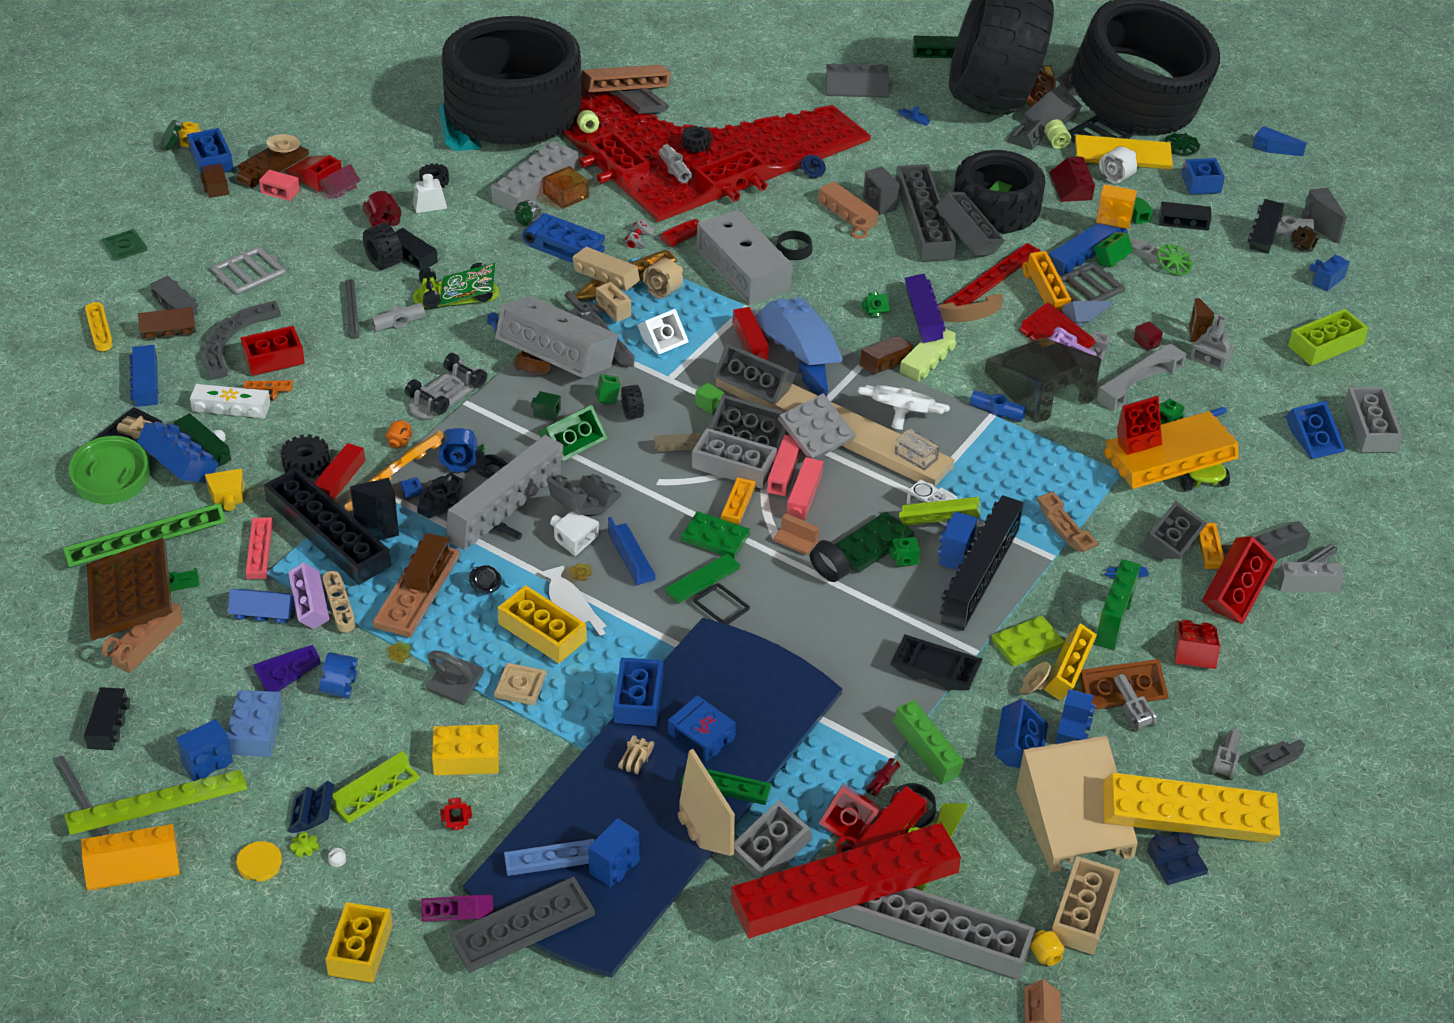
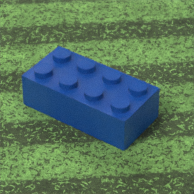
[137,422,219,483]

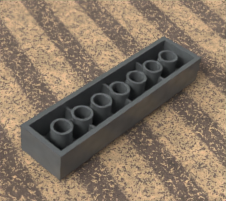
[896,164,956,261]

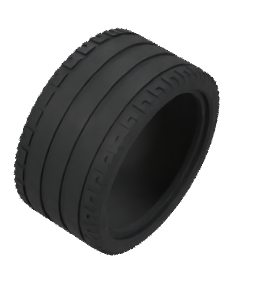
[1071,0,1220,135]
[442,16,581,145]

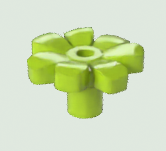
[290,832,319,858]

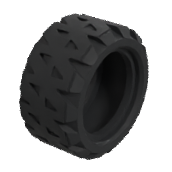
[954,150,1046,233]

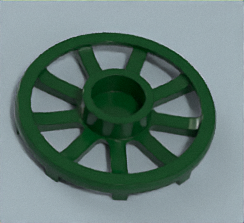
[1164,132,1200,156]

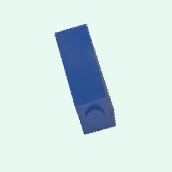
[1252,126,1307,156]
[798,361,828,397]

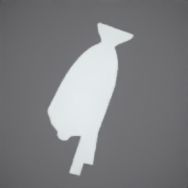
[540,566,607,636]

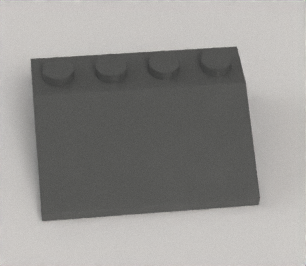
[709,394,790,453]

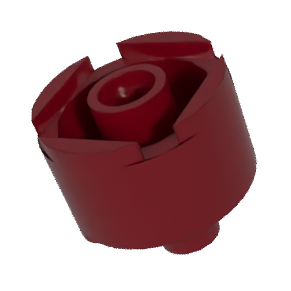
[362,191,401,227]

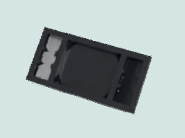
[891,634,982,691]

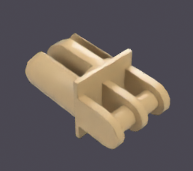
[117,416,152,442]
[618,735,654,775]

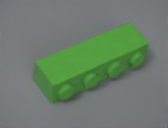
[893,700,964,784]

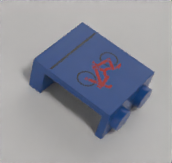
[668,695,736,761]

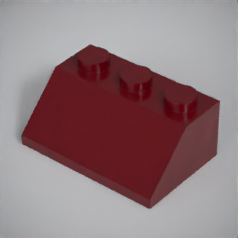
[1049,156,1095,202]

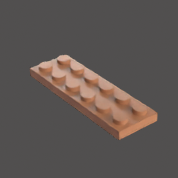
[373,547,460,638]

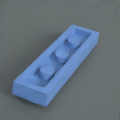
[504,839,594,876]

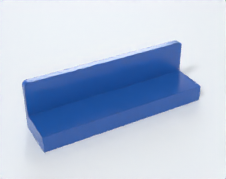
[608,517,655,585]

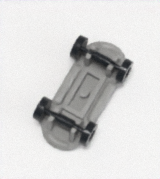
[405,353,487,420]

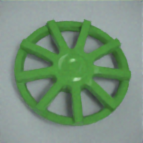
[1157,243,1193,276]

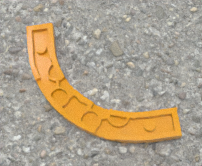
[344,430,444,512]

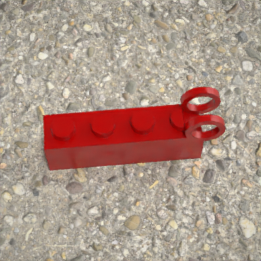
[836,786,927,854]

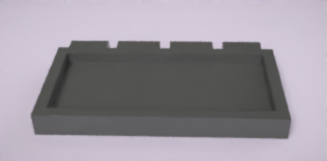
[611,88,669,113]

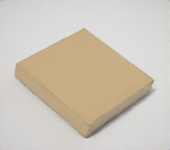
[494,663,547,706]

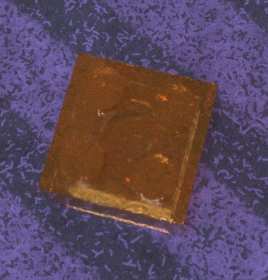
[543,166,589,209]

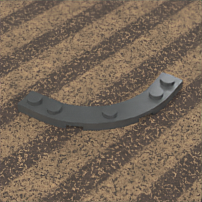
[203,301,281,380]

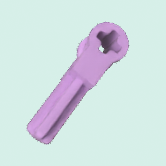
[1045,327,1097,361]

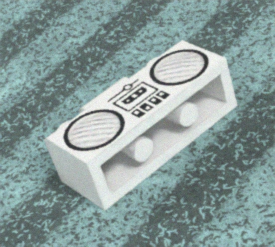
[906,480,958,526]

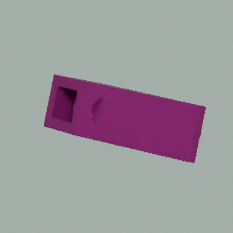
[421,895,493,922]

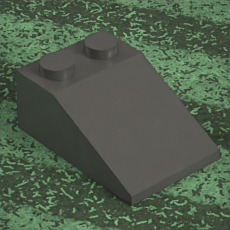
[1024,85,1082,129]
[1302,188,1347,243]

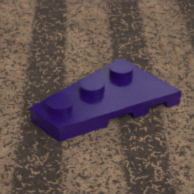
[253,645,321,692]

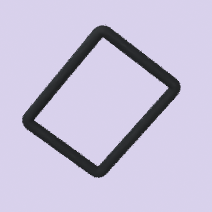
[693,583,750,625]

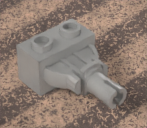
[1190,314,1234,371]

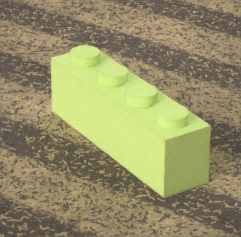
[900,329,956,382]

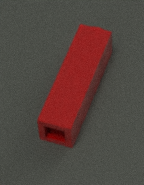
[732,307,769,360]
[315,443,365,500]

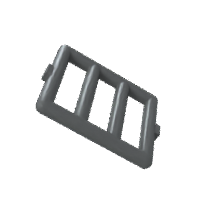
[1059,262,1125,301]

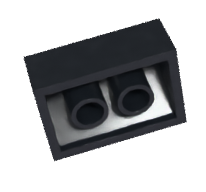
[350,478,399,540]

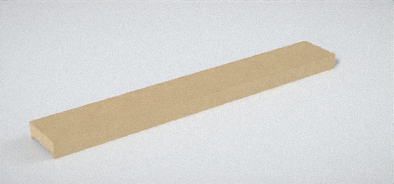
[716,378,955,488]

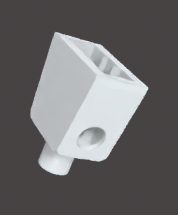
[413,174,447,213]
[550,512,599,556]

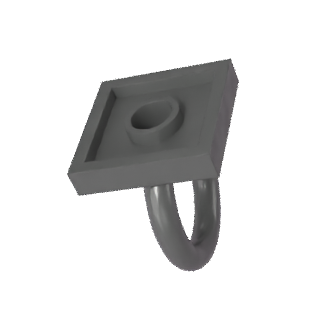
[427,650,484,705]

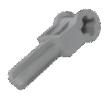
[1114,674,1157,731]
[1212,729,1241,780]

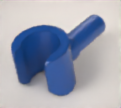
[487,312,499,332]

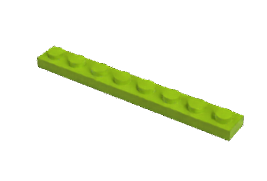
[64,769,247,835]

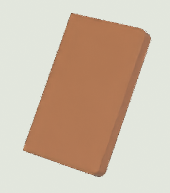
[774,513,820,555]
[1024,979,1061,1023]

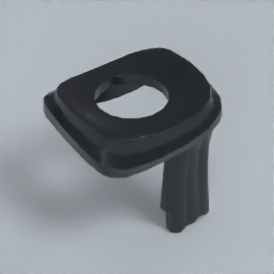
[474,450,508,479]

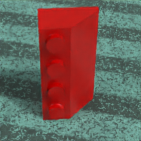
[1201,536,1277,624]

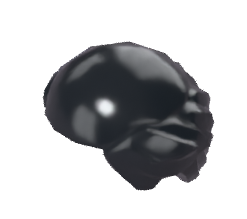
[469,565,502,595]

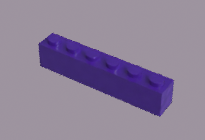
[905,273,946,343]

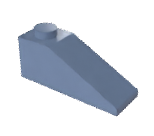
[1062,301,1113,328]

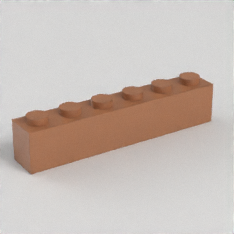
[581,65,671,92]

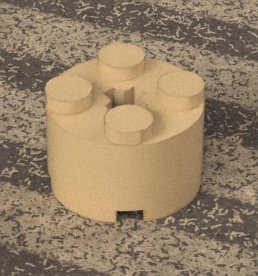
[643,258,683,299]

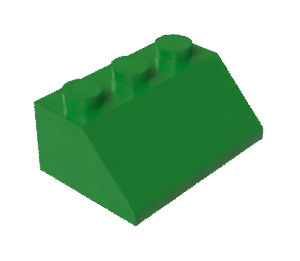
[538,405,608,462]

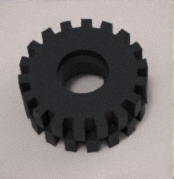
[281,434,330,479]

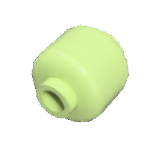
[577,110,599,133]

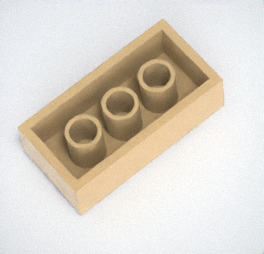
[1052,856,1120,955]

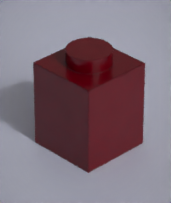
[1133,321,1163,351]

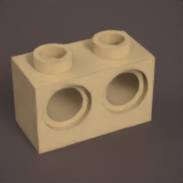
[596,282,631,322]

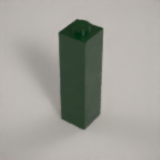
[174,413,231,467]

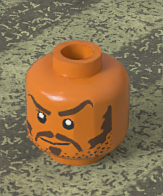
[385,420,413,449]

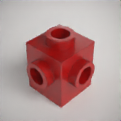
[440,797,472,830]

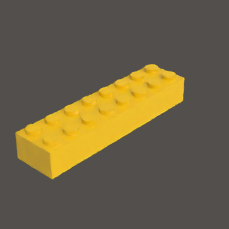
[1103,773,1280,843]

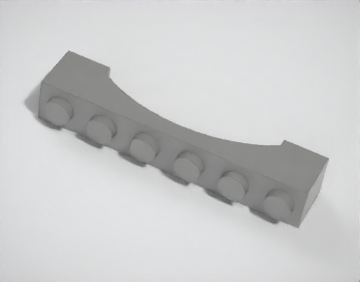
[1097,343,1186,411]

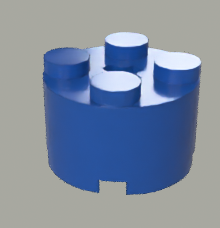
[439,428,478,472]
[319,652,358,699]

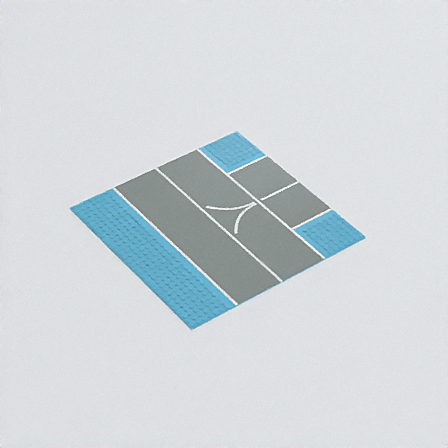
[267,258,1121,867]

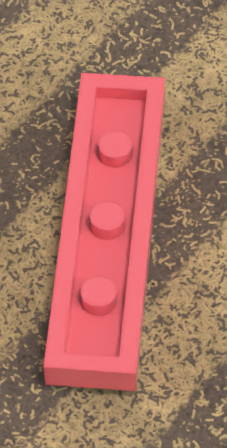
[246,517,273,579]

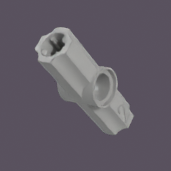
[659,144,692,183]
[1276,215,1314,237]
[370,303,426,332]

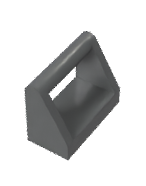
[1007,120,1045,150]

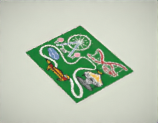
[440,263,496,305]

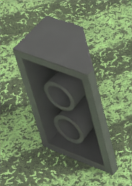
[1140,501,1207,559]

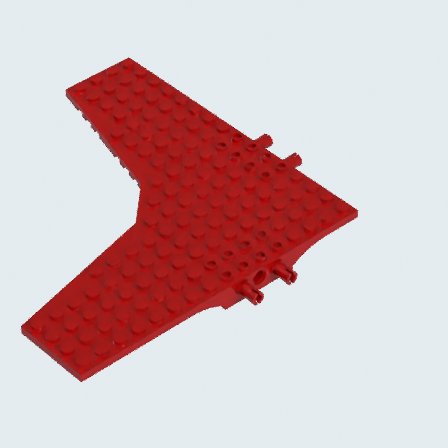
[562,86,871,222]

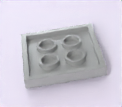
[778,393,856,459]

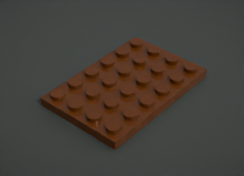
[87,537,173,641]

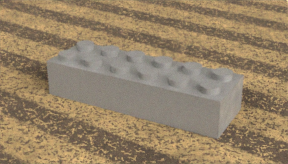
[491,141,579,212]

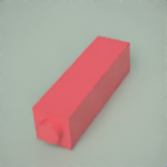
[767,434,802,496]
[787,457,824,520]

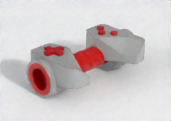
[625,219,655,249]

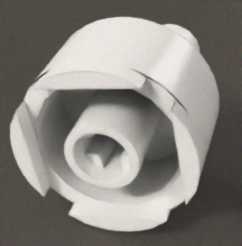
[1099,146,1137,184]

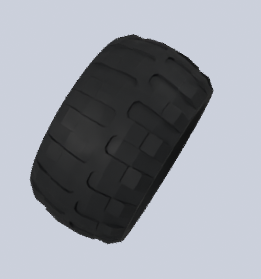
[949,0,1054,115]

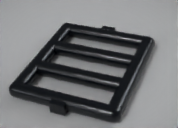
[1068,115,1132,143]

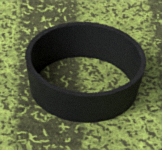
[776,230,813,261]
[809,540,850,582]
[889,783,936,828]

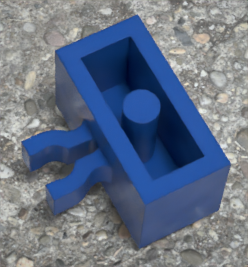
[1309,254,1349,292]

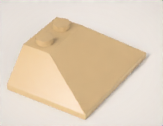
[678,749,735,856]

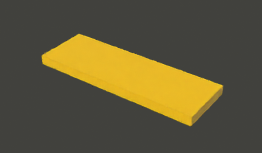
[1075,135,1173,169]

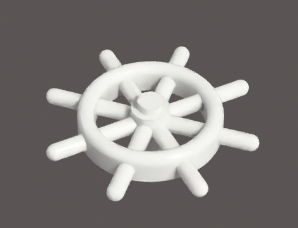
[857,385,950,430]

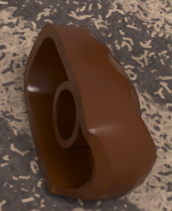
[513,351,553,375]

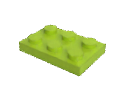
[991,615,1065,667]

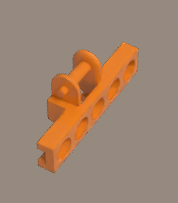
[244,380,293,401]

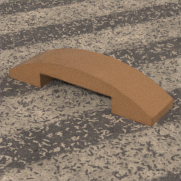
[938,294,1003,322]
[1037,491,1099,552]

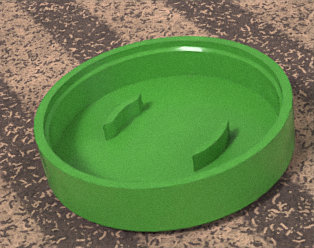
[69,436,150,504]

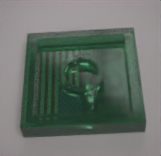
[102,229,148,261]

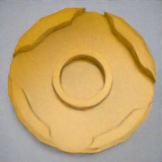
[236,841,283,882]

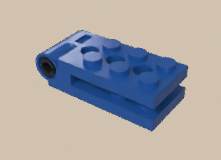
[522,213,605,263]

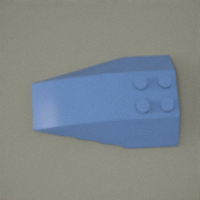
[755,297,843,365]

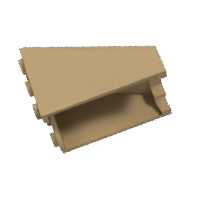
[1016,736,1138,873]

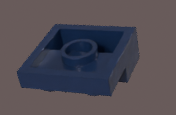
[1147,832,1208,885]

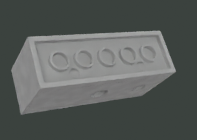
[697,210,793,305]
[495,296,618,378]

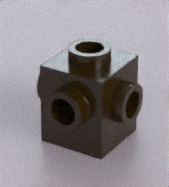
[1291,226,1320,252]

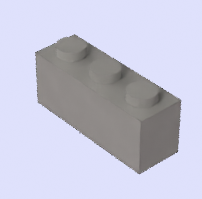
[1277,562,1344,593]

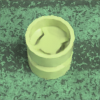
[1044,119,1071,149]

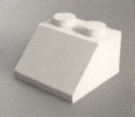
[637,309,689,355]

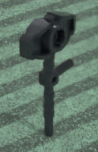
[417,473,522,540]

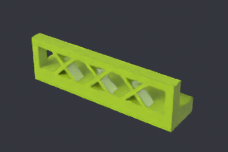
[899,497,981,526]
[332,751,420,824]

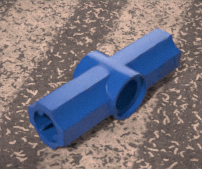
[969,390,1027,422]

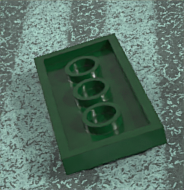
[834,512,913,573]

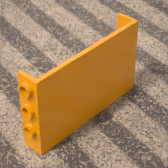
[1104,411,1239,489]

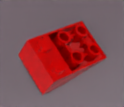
[284,155,343,192]
[1117,395,1162,455]
[1174,619,1220,669]

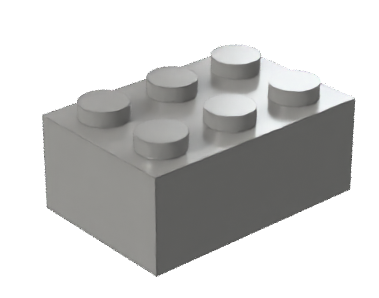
[734,800,813,878]

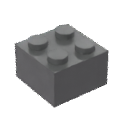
[863,166,900,215]

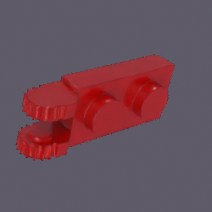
[660,219,699,247]

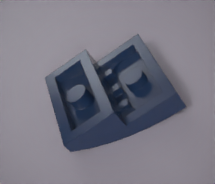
[288,780,334,833]

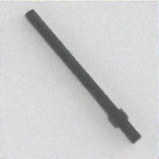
[56,756,109,836]

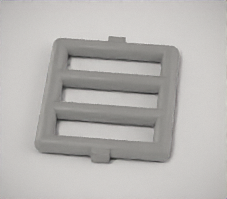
[211,246,286,295]

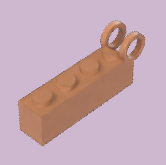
[818,181,878,239]
[102,602,183,673]

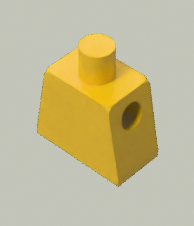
[205,468,244,511]

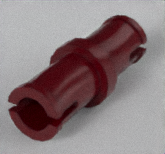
[865,758,900,797]

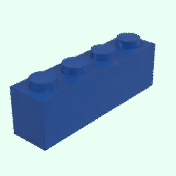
[129,345,158,407]

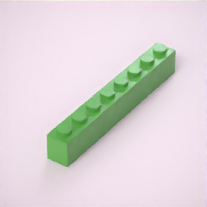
[62,503,226,567]

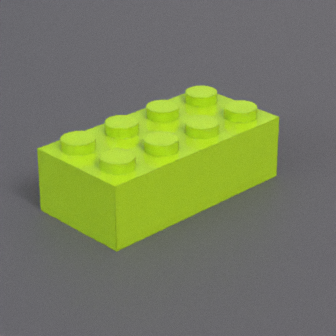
[1288,309,1369,366]

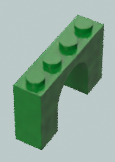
[1095,559,1141,651]

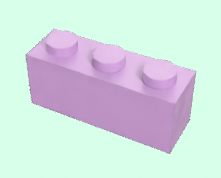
[288,562,330,629]

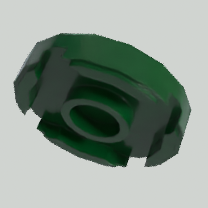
[161,120,181,151]

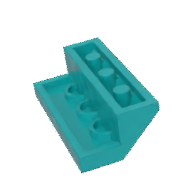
[439,103,481,151]

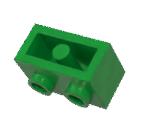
[1094,232,1133,267]

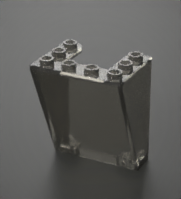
[984,337,1101,423]

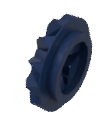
[800,155,826,179]

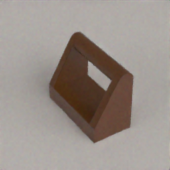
[1189,298,1214,342]

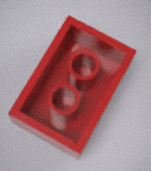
[240,325,305,376]

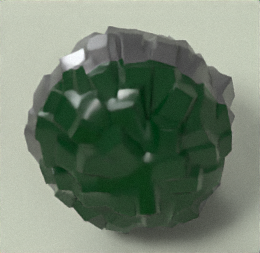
[515,200,541,227]

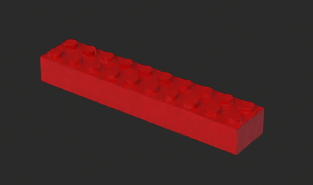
[731,822,961,939]

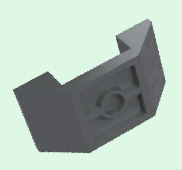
[547,474,622,515]

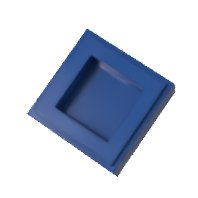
[399,477,423,499]

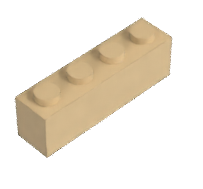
[572,247,640,291]

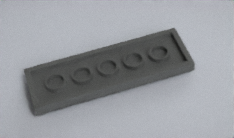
[448,877,595,973]

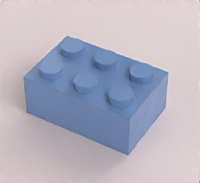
[227,690,283,757]

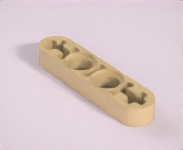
[322,571,355,633]

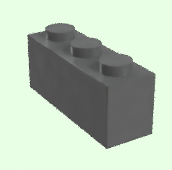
[150,276,198,316]

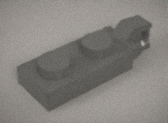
[1248,739,1305,776]

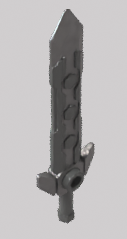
[564,291,634,367]

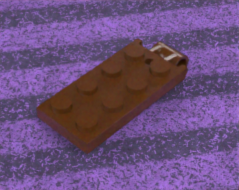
[236,146,309,189]

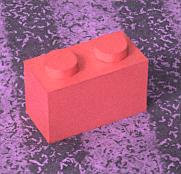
[259,170,300,201]

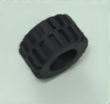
[363,223,403,270]

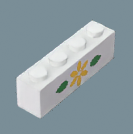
[190,384,270,418]

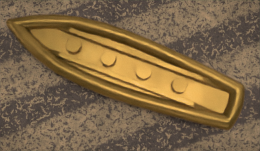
[575,250,677,301]

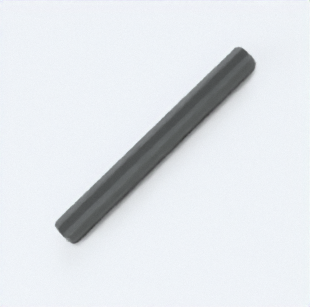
[345,279,359,339]

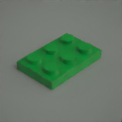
[681,511,750,558]

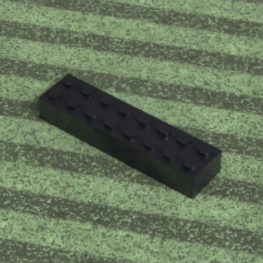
[264,467,391,585]
[940,495,1024,631]

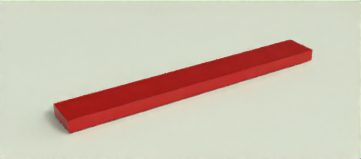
[943,243,1040,306]

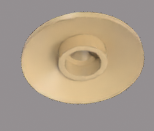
[267,134,300,153]
[1019,662,1051,695]

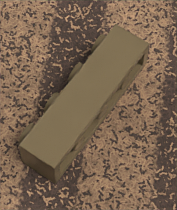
[654,433,701,452]

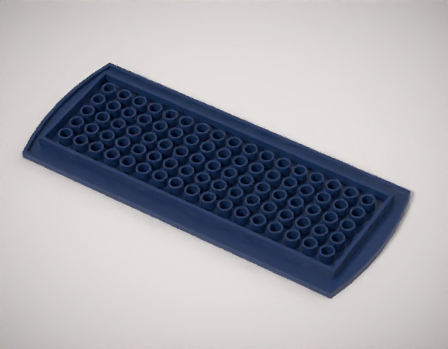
[463,618,842,978]

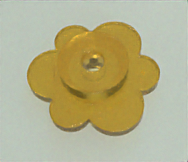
[569,563,592,581]
[388,641,411,664]

